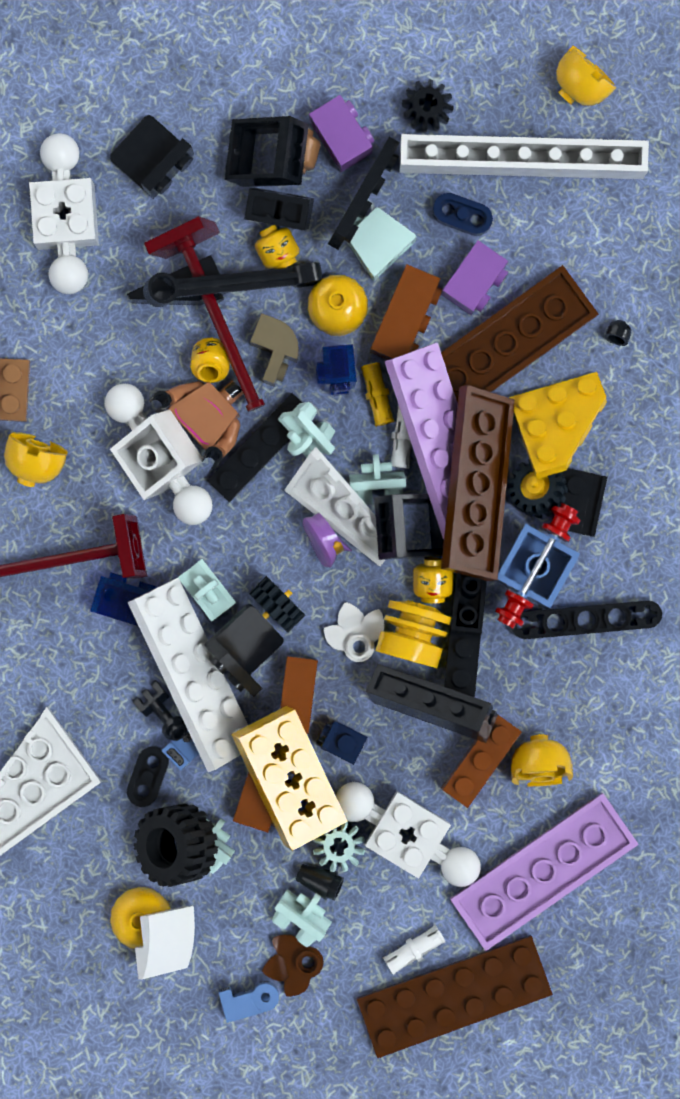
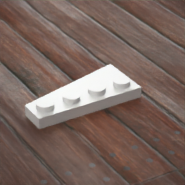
[284,447,385,566]

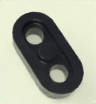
[127,746,169,807]

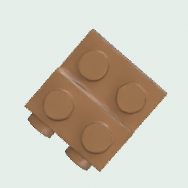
[0,358,30,422]

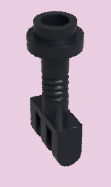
[132,680,187,741]

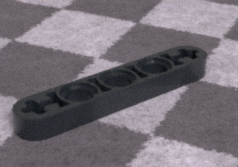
[511,601,662,639]

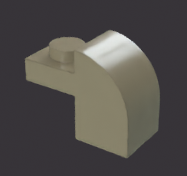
[250,313,299,387]

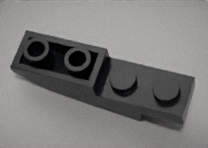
[444,573,487,697]

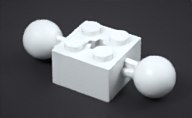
[29,133,99,294]
[105,383,213,525]
[336,782,481,887]

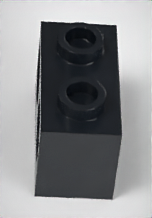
[244,187,314,231]

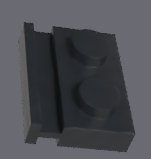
[552,468,608,537]

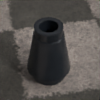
[296,864,344,901]

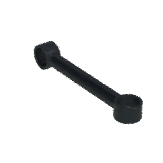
[143,262,323,307]

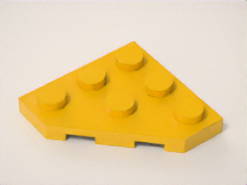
[509,372,607,479]

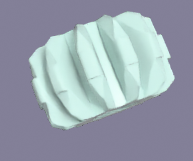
[313,822,365,872]

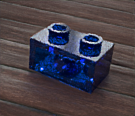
[316,344,357,396]
[90,572,157,626]

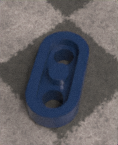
[433,193,493,236]

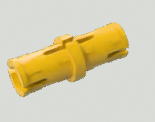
[360,362,394,427]

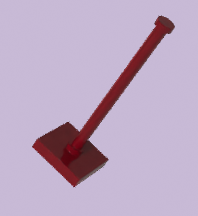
[144,216,265,412]
[0,514,148,579]

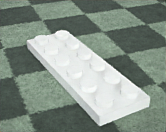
[128,577,248,772]

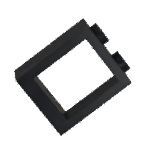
[225,116,309,187]
[374,494,444,560]

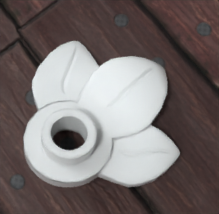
[324,602,384,662]

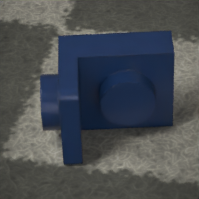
[318,721,368,765]

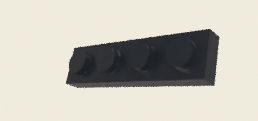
[328,136,400,250]
[207,393,303,503]

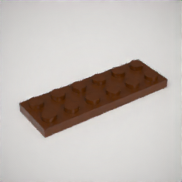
[441,265,599,403]
[441,385,515,581]
[356,935,553,1058]

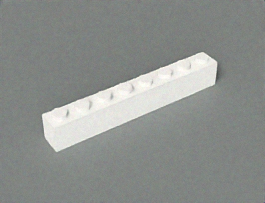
[400,134,649,179]

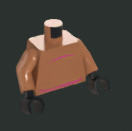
[149,380,243,470]

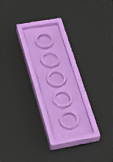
[384,343,458,539]
[450,793,639,951]

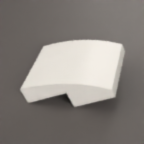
[135,906,195,979]

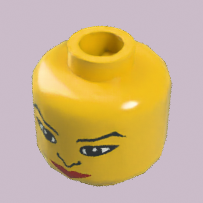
[254,225,300,269]
[190,337,230,383]
[413,557,453,604]

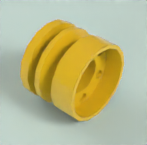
[375,600,452,668]

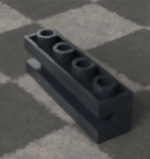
[366,664,498,743]

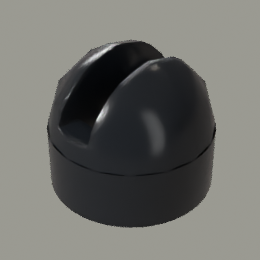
[604,320,631,346]

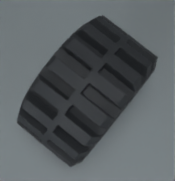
[134,803,218,887]

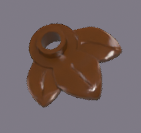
[262,934,324,997]

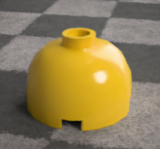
[556,45,616,106]
[307,274,368,336]
[4,432,68,487]
[510,734,573,787]
[110,887,171,949]

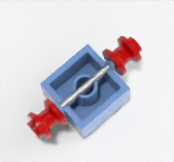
[495,503,581,629]

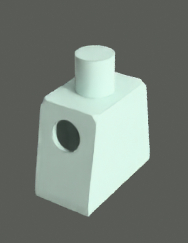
[342,207,417,281]

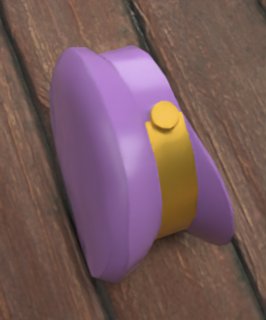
[302,512,352,567]

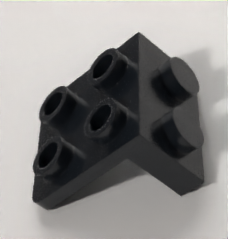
[110,115,194,199]
[204,604,284,697]

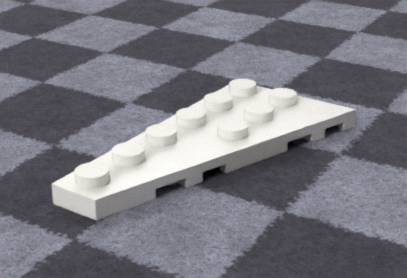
[0,707,102,856]

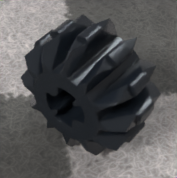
[402,79,454,133]

